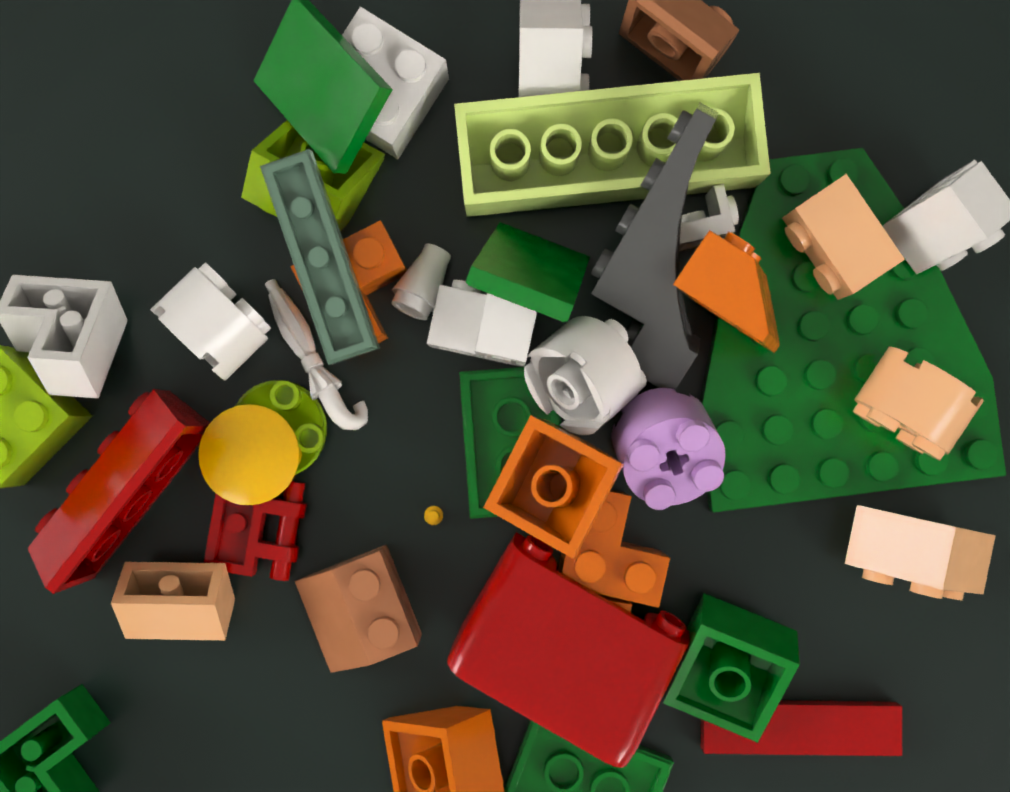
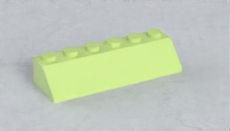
[454,73,771,217]

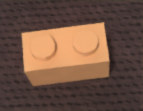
[782,174,905,300]
[111,562,235,641]

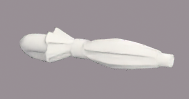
[265,279,368,430]

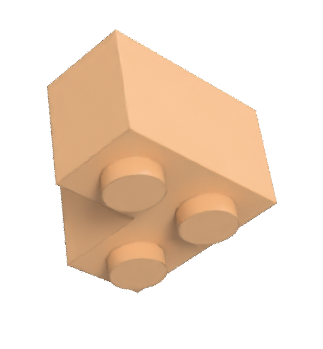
[845,505,996,601]

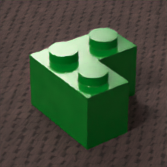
[0,684,111,792]

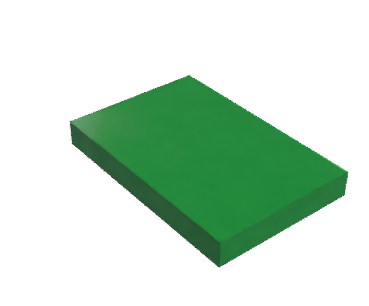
[254,0,393,174]
[465,222,590,322]
[459,367,562,519]
[504,719,674,792]

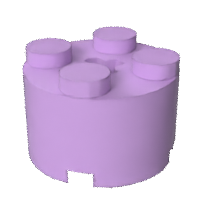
[611,388,725,510]

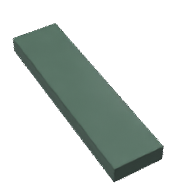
[260,149,380,365]

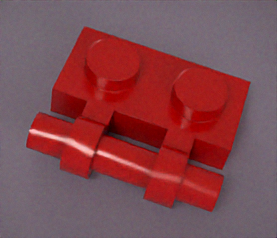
[203,480,307,581]

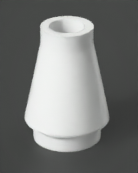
[391,243,451,320]

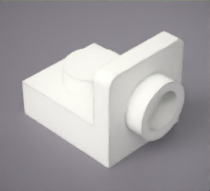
[679,184,739,251]

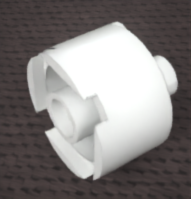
[150,262,271,381]
[524,316,647,435]

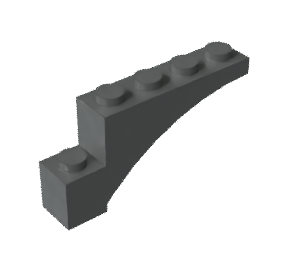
[591,102,718,390]

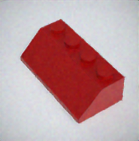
[27,389,210,594]

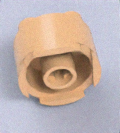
[852,347,984,461]

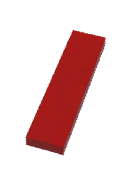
[701,700,902,756]

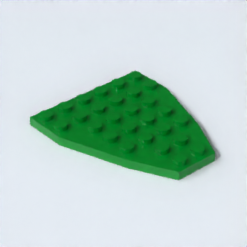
[700,148,1006,512]

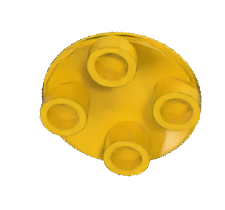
[198,404,302,505]

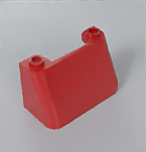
[447,532,690,768]

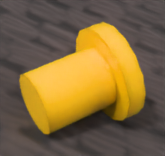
[424,506,443,525]

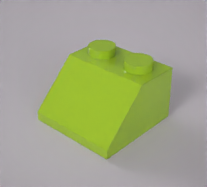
[241,120,385,231]

